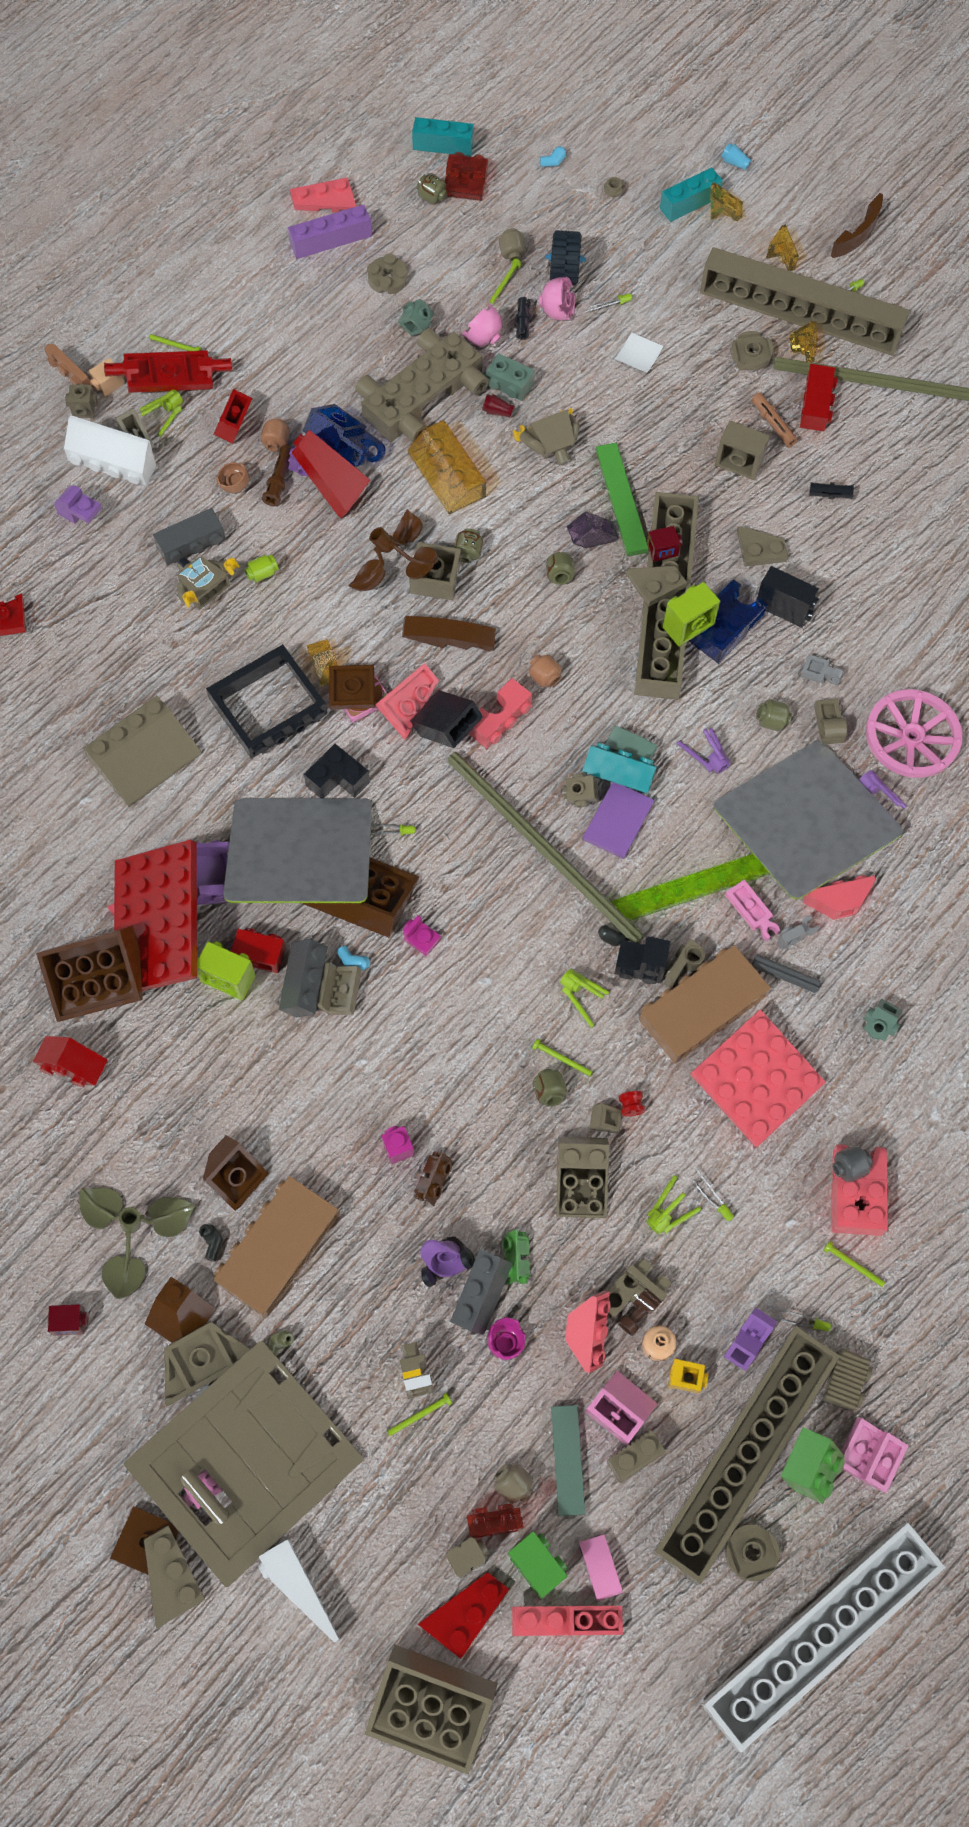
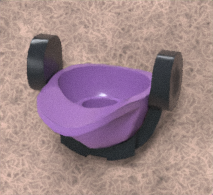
[420,1236,475,1287]

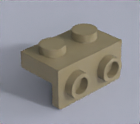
[318,962,362,1015]

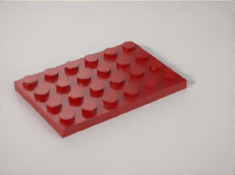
[114,840,197,991]

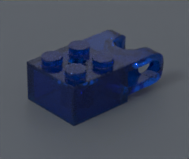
[302,404,386,467]
[689,579,768,664]

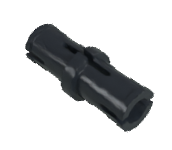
[515,297,531,340]
[809,482,854,500]

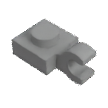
[801,654,843,685]
[777,916,819,950]

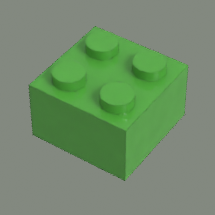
[781,1427,845,1504]
[507,1531,568,1599]

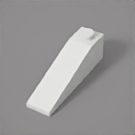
[258,1539,341,1642]

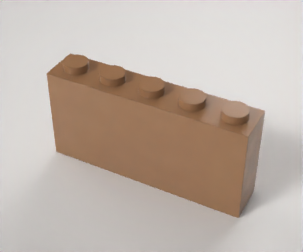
[639,945,771,1064]
[213,1176,340,1319]

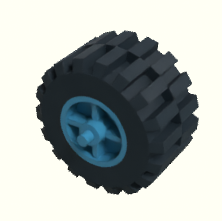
[545,230,586,286]

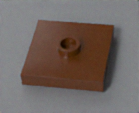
[329,665,375,709]
[110,1506,180,1575]

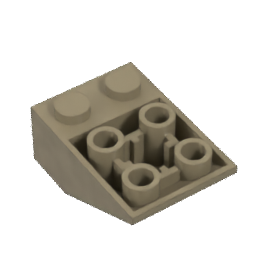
[556,1136,609,1218]

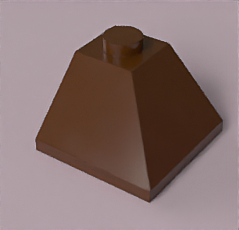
[203,1135,269,1211]
[145,1277,217,1343]

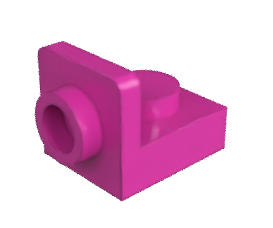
[403,915,441,956]

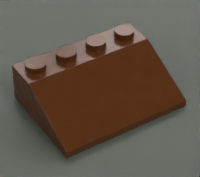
[303,857,419,938]
[36,926,143,1022]

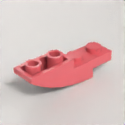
[512,1606,623,1636]

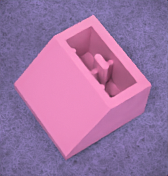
[585,1371,658,1446]

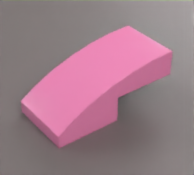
[579,1535,623,1601]

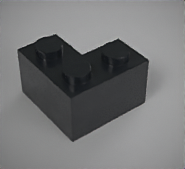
[303,744,370,799]
[614,936,671,984]

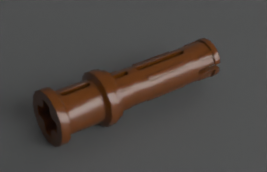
[261,445,292,507]

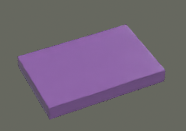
[583,782,654,859]

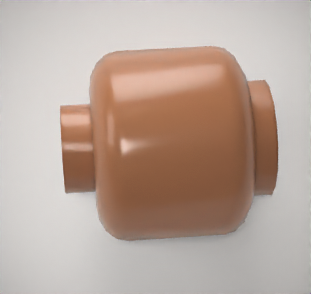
[260,418,290,452]
[529,654,562,688]

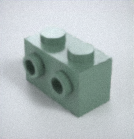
[486,353,535,401]

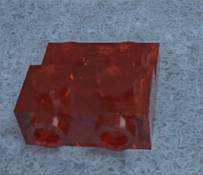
[445,152,488,201]
[467,1503,524,1538]

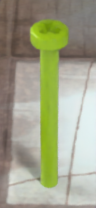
[489,259,522,304]
[149,334,202,351]
[532,1038,593,1077]
[823,1241,885,1287]
[387,1392,452,1436]

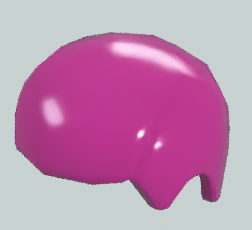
[487,1317,526,1361]

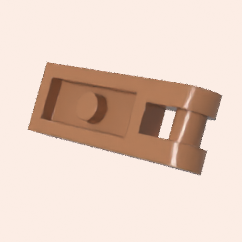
[45,344,91,385]

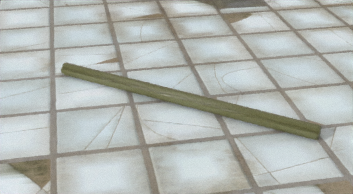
[773,357,969,401]
[448,752,644,943]

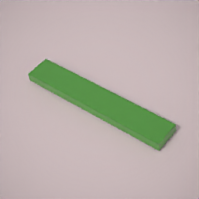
[595,443,648,557]

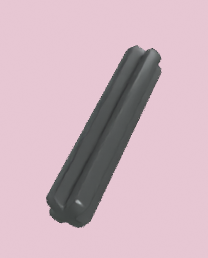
[752,955,821,993]

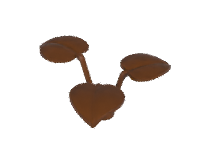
[349,509,438,591]

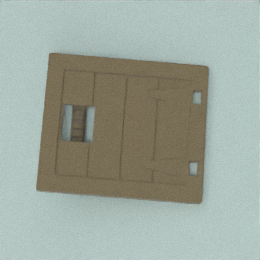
[124,1341,363,1587]

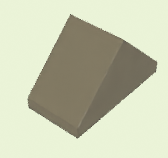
[115,408,155,448]

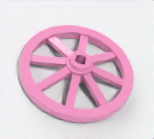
[866,689,962,778]

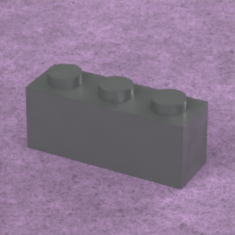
[153,508,226,565]
[279,939,328,1018]
[450,1249,513,1335]

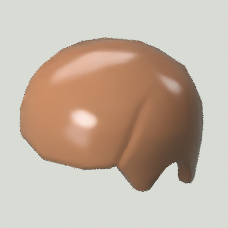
[216,462,249,494]

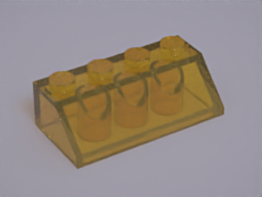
[407,420,486,515]

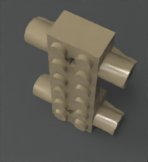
[355,328,489,444]

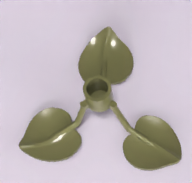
[79,1188,194,1299]

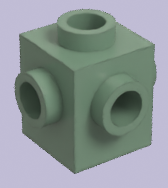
[398,299,434,336]
[863,998,903,1042]

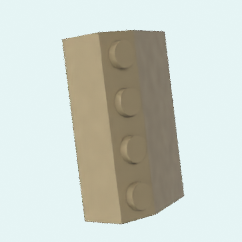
[83,695,202,807]
[365,1645,498,1775]

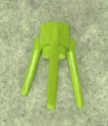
[140,389,183,437]
[560,968,609,1028]
[646,1175,701,1235]

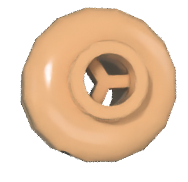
[642,1325,677,1362]

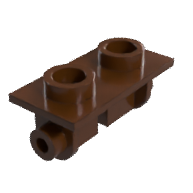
[414,1151,453,1206]

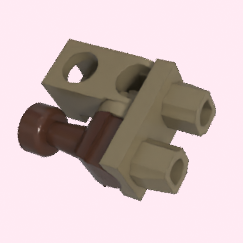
[607,1258,672,1336]

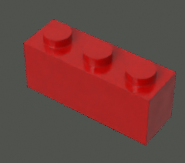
[799,364,838,432]

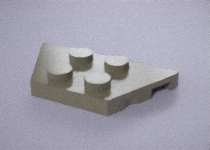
[164,1321,250,1407]

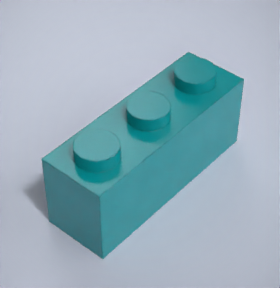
[412,117,474,157]
[660,167,723,222]
[582,742,658,793]

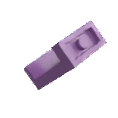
[197,840,230,905]

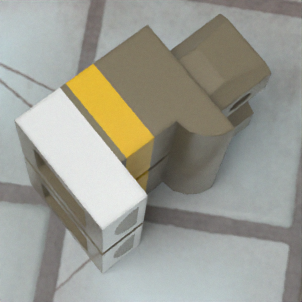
[399,1342,433,1399]

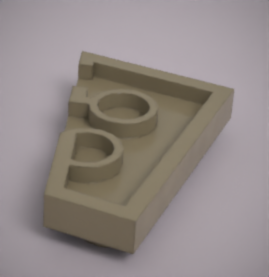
[144,1525,205,1629]

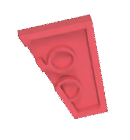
[290,177,357,212]
[375,663,439,739]

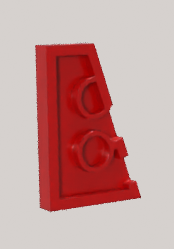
[0,593,26,636]
[418,1572,509,1659]

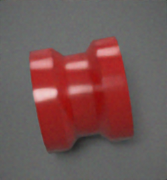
[618,1091,646,1117]

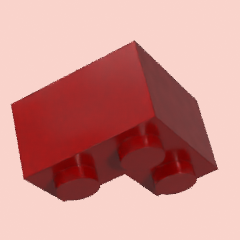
[33,1036,108,1088]

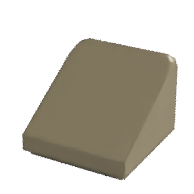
[590,1103,622,1133]

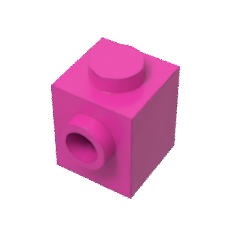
[381,1126,414,1165]

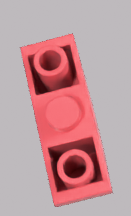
[803,875,876,920]
[565,1291,610,1373]

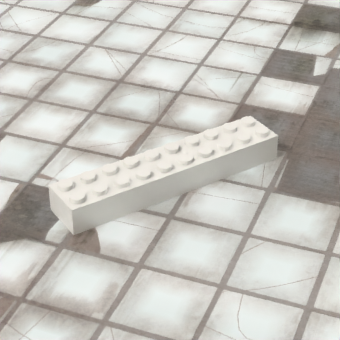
[700,1523,945,1753]

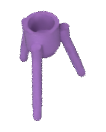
[677,728,731,774]
[859,770,906,809]

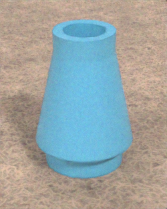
[721,143,752,170]

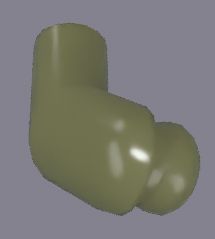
[266,1330,294,1356]

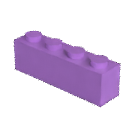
[288,204,372,259]

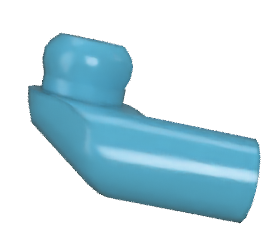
[540,146,566,167]
[336,946,370,971]

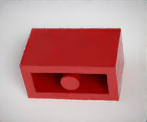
[213,389,253,444]
[231,928,286,974]

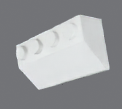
[64,415,156,486]

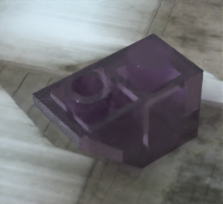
[567,511,619,549]

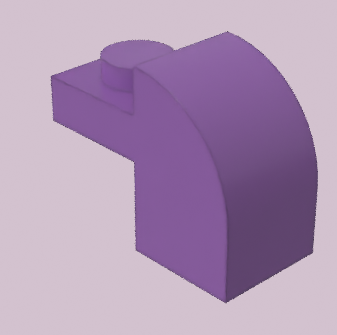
[54,485,102,524]
[724,1307,777,1371]

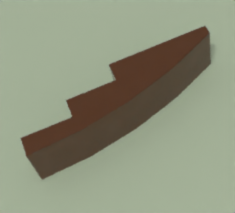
[402,616,496,652]

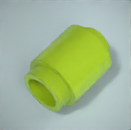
[244,554,279,583]

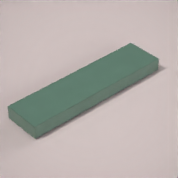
[551,1405,585,1516]

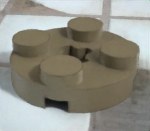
[367,254,408,294]
[731,331,774,370]
[725,1524,780,1581]

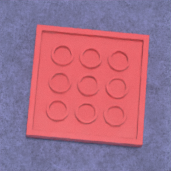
[690,1009,826,1147]

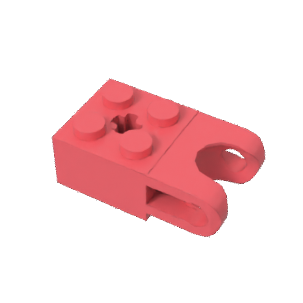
[831,1144,888,1236]

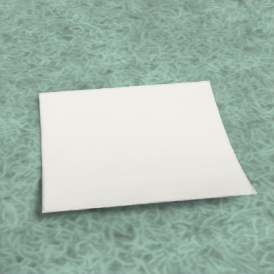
[615,332,664,373]

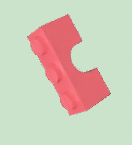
[468,678,532,749]

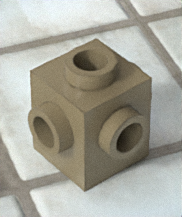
[65,384,98,418]
[563,773,599,808]

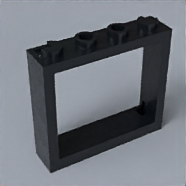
[206,644,328,759]

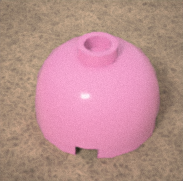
[539,277,575,321]
[462,304,502,347]

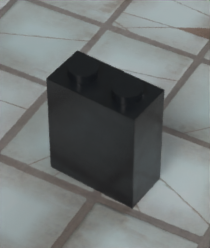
[755,566,820,628]
[410,690,483,748]

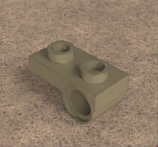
[814,699,847,745]
[664,939,705,989]

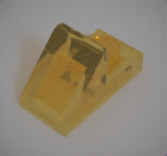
[711,182,743,221]
[766,224,799,271]
[789,321,818,363]
[307,639,338,686]

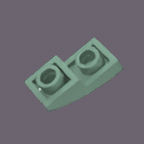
[605,726,658,760]

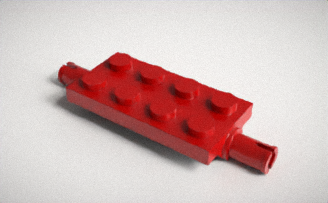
[104,350,232,393]

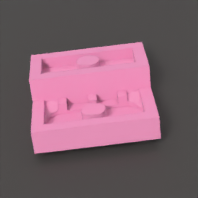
[841,1417,908,1493]

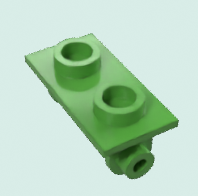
[502,1230,530,1285]

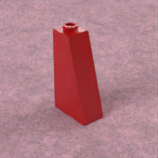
[291,430,371,518]

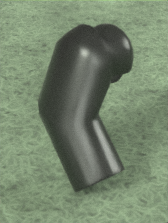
[598,925,630,946]
[199,1224,223,1262]

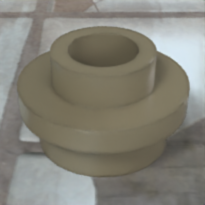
[604,177,624,197]

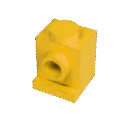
[668,1359,708,1394]

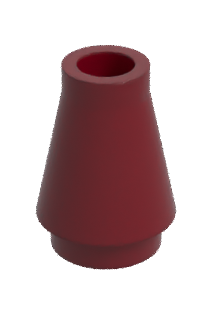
[482,394,514,418]

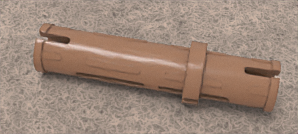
[751,392,798,448]

